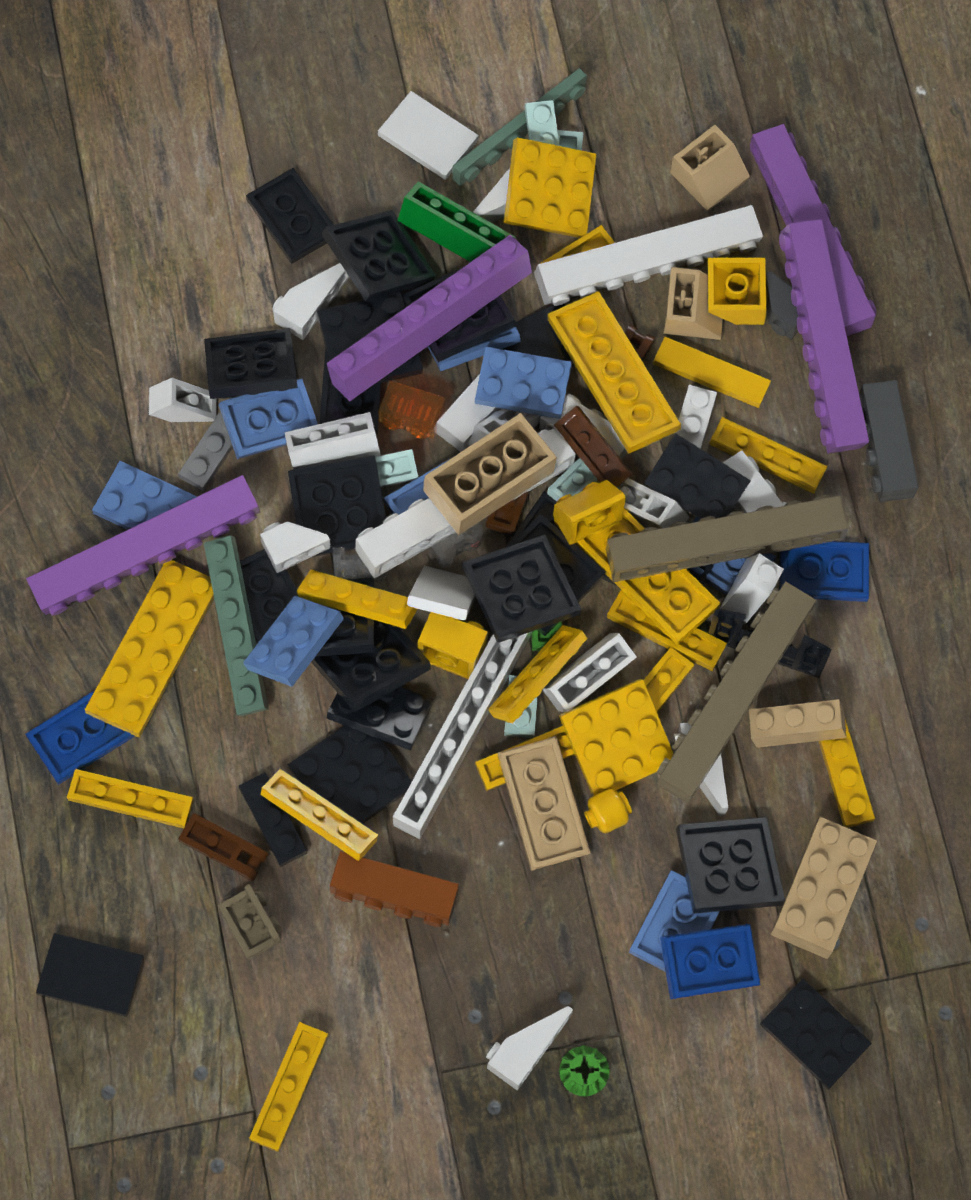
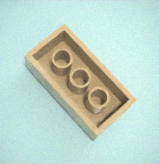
[423,413,557,535]
[771,817,877,959]

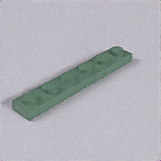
[452,68,587,186]
[204,535,269,717]

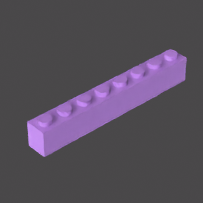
[750,124,876,336]
[779,219,869,454]
[326,235,532,401]
[26,475,260,616]

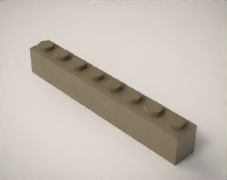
[606,495,848,583]
[656,581,816,804]

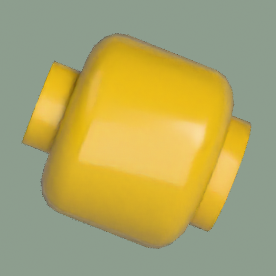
[584,788,632,834]

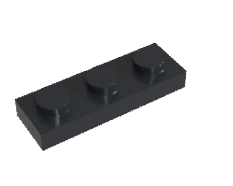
[238,772,307,867]

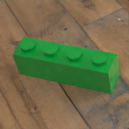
[398,181,516,262]

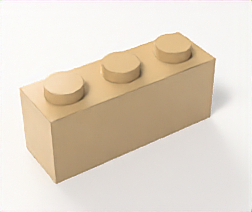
[749,699,847,748]

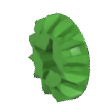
[559,1045,610,1097]

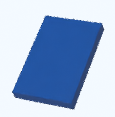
[779,541,869,602]
[25,690,135,785]
[660,924,760,999]

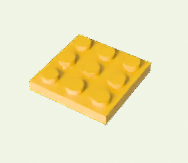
[504,137,596,238]
[559,679,674,796]

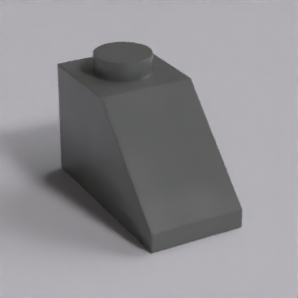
[766,271,798,340]

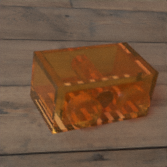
[379,380,445,439]

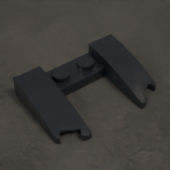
[708,609,832,678]

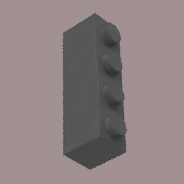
[859,380,919,502]

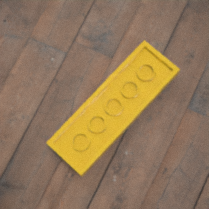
[548,291,681,454]
[554,508,721,645]
[85,560,214,738]

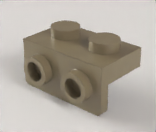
[218,884,282,960]

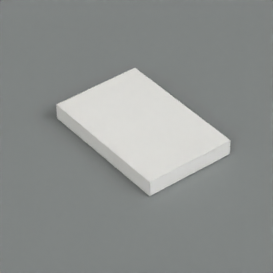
[378,91,479,180]
[407,565,476,620]

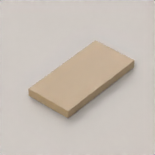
[497,737,590,871]

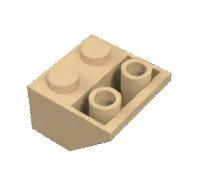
[670,125,750,211]
[663,267,723,340]

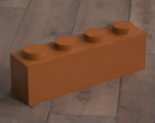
[330,851,459,927]

